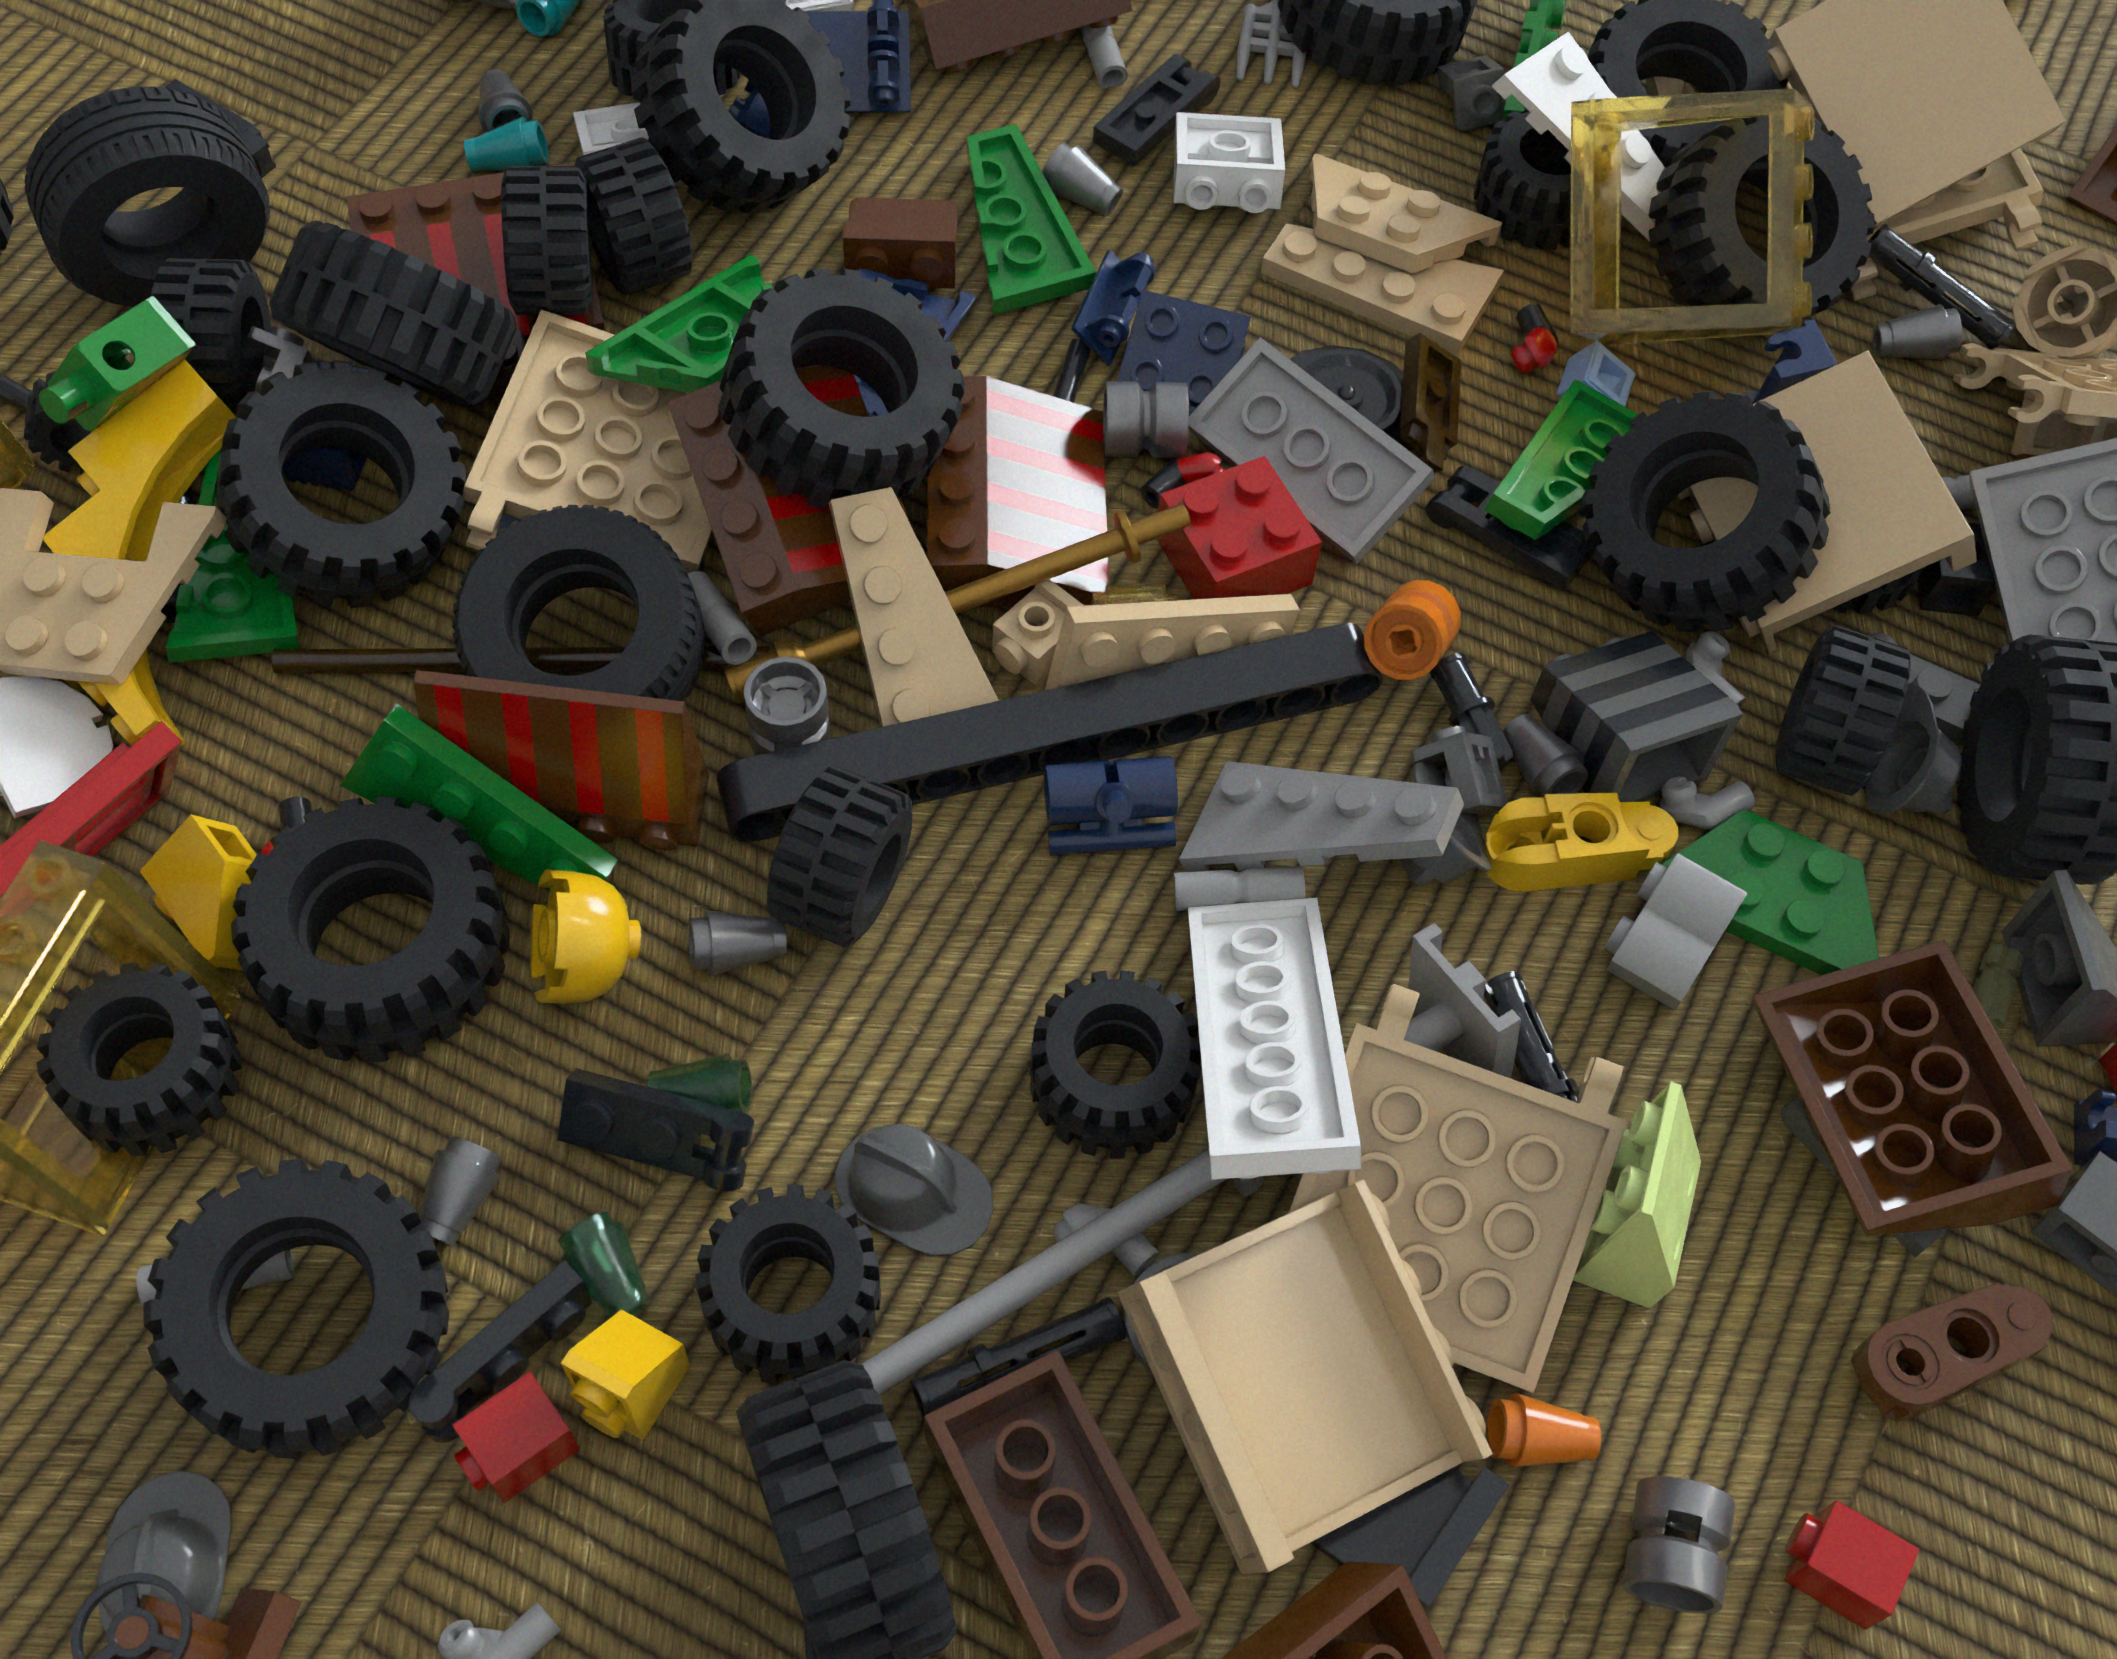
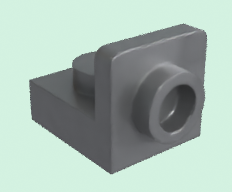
[1437,55,1506,131]
[247,326,312,394]
[1410,726,1508,815]

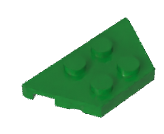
[585,254,773,393]
[1645,809,1879,975]

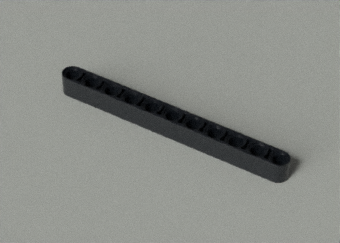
[716,623,1382,842]

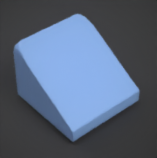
[1557,341,1636,407]

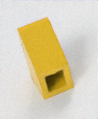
[140,814,257,971]
[561,1309,690,1441]

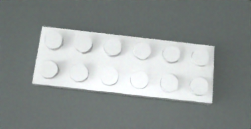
[1188,898,1361,1180]

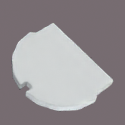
[0,676,113,818]

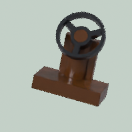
[71,1573,302,1659]

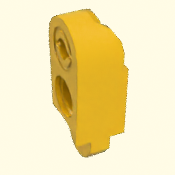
[1483,793,1678,892]

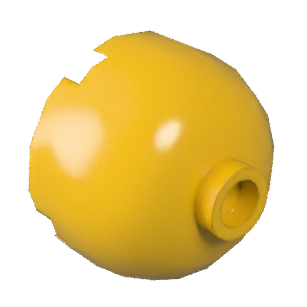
[530,870,641,1004]

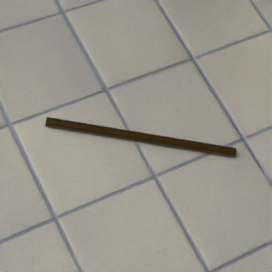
[272,646,771,674]

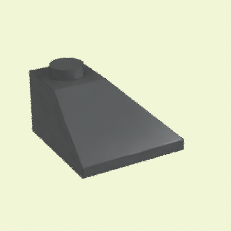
[2001,870,2117,1047]

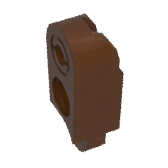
[1851,1282,2053,1422]

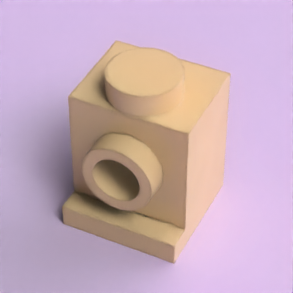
[992,579,1084,686]

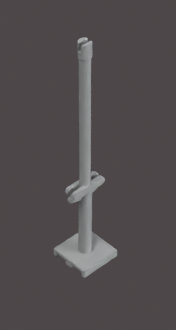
[861,923,1521,1396]

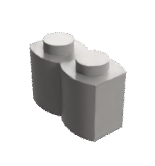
[1604,853,1747,1011]

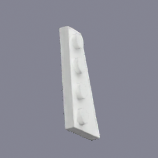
[1492,32,1665,240]

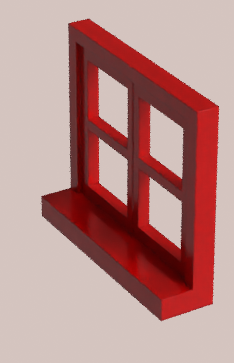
[0,721,182,939]

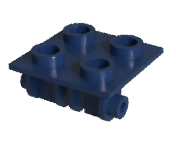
[805,0,911,113]
[1117,290,1251,416]

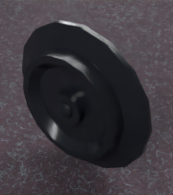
[1290,345,1407,448]

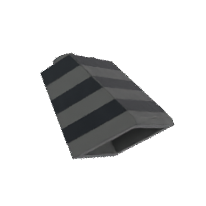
[1530,631,1743,802]

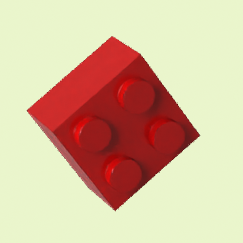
[1156,456,1322,600]

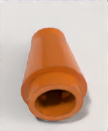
[1486,1393,1601,1468]

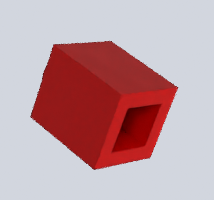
[452,1371,580,1504]
[1784,1500,1920,1630]

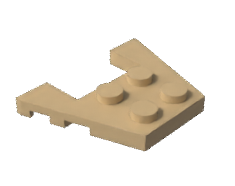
[0,488,227,685]

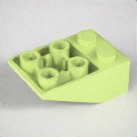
[1573,1081,1701,1309]

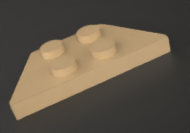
[1309,153,1503,274]

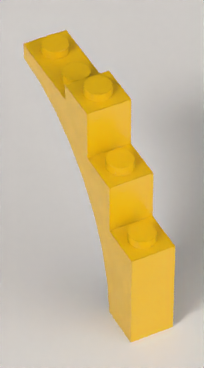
[43,359,236,746]

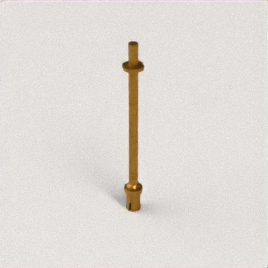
[724,503,1191,704]

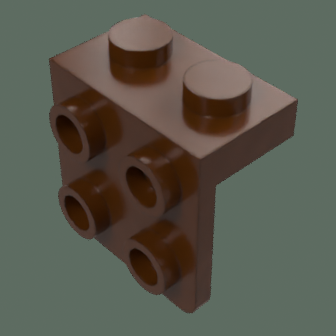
[843,197,958,289]

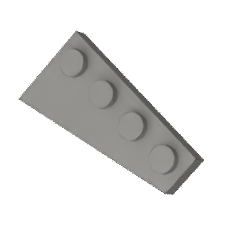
[1179,761,1464,872]

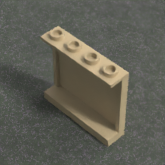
[1766,0,2066,229]
[1677,350,1977,653]
[1117,1179,1493,1574]

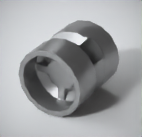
[1103,381,1189,458]
[744,656,831,755]
[1622,1476,1736,1614]

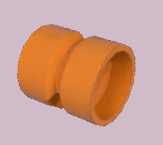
[1364,580,1461,680]

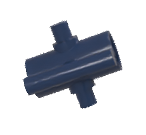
[1044,756,1178,856]

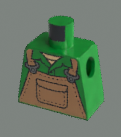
[39,296,196,432]

